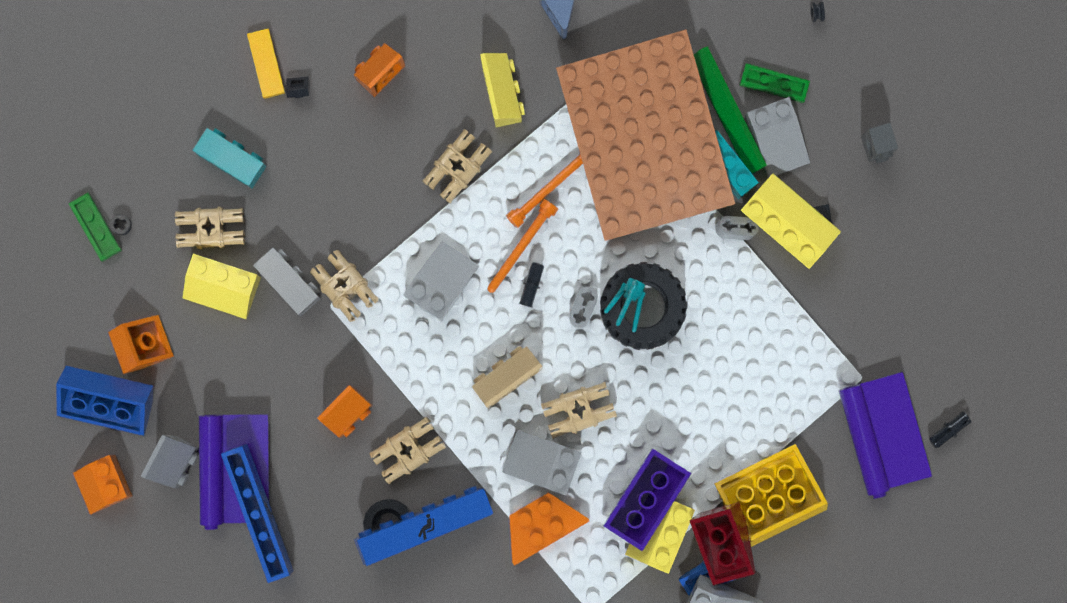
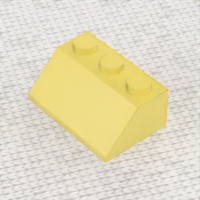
[480,53,525,127]
[183,254,261,319]
[625,501,695,574]

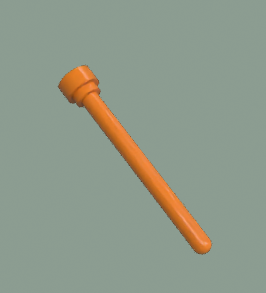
[506,155,583,229]
[487,199,559,293]

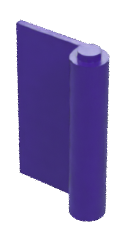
[838,372,932,499]
[199,414,269,530]

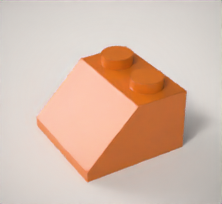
[354,43,405,97]
[108,315,174,374]
[317,385,373,438]
[73,455,133,515]

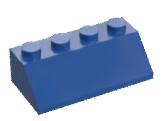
[56,366,153,436]

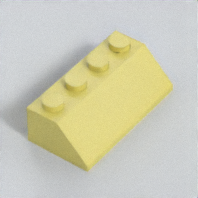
[741,173,841,269]

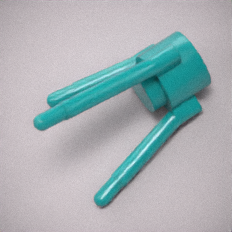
[604,278,646,332]

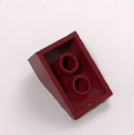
[689,502,756,585]

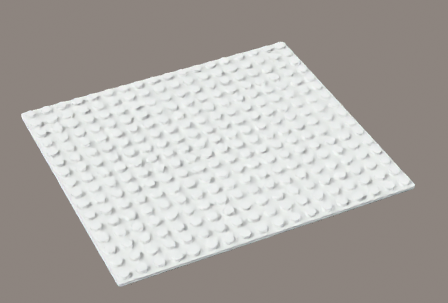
[330,105,862,603]

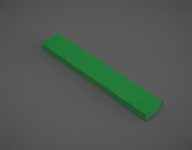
[694,46,767,174]

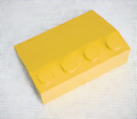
[714,444,828,547]

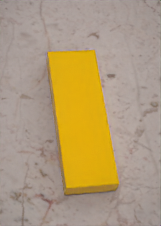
[247,29,285,99]

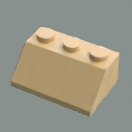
[471,346,543,409]

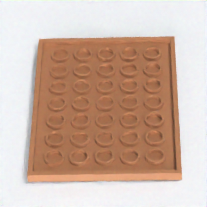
[556,30,735,241]

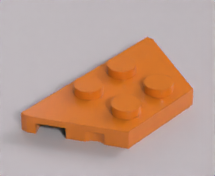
[509,492,589,566]

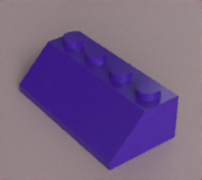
[603,449,692,551]

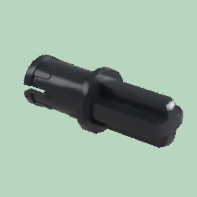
[519,262,544,308]
[929,411,972,448]

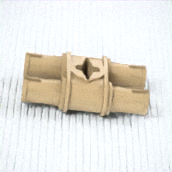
[422,129,492,204]
[175,206,245,250]
[310,250,378,322]
[541,382,617,439]
[369,416,446,484]

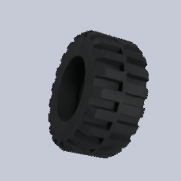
[600,262,688,350]

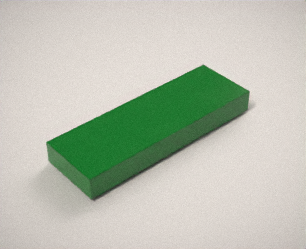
[739,63,810,103]
[68,193,122,262]

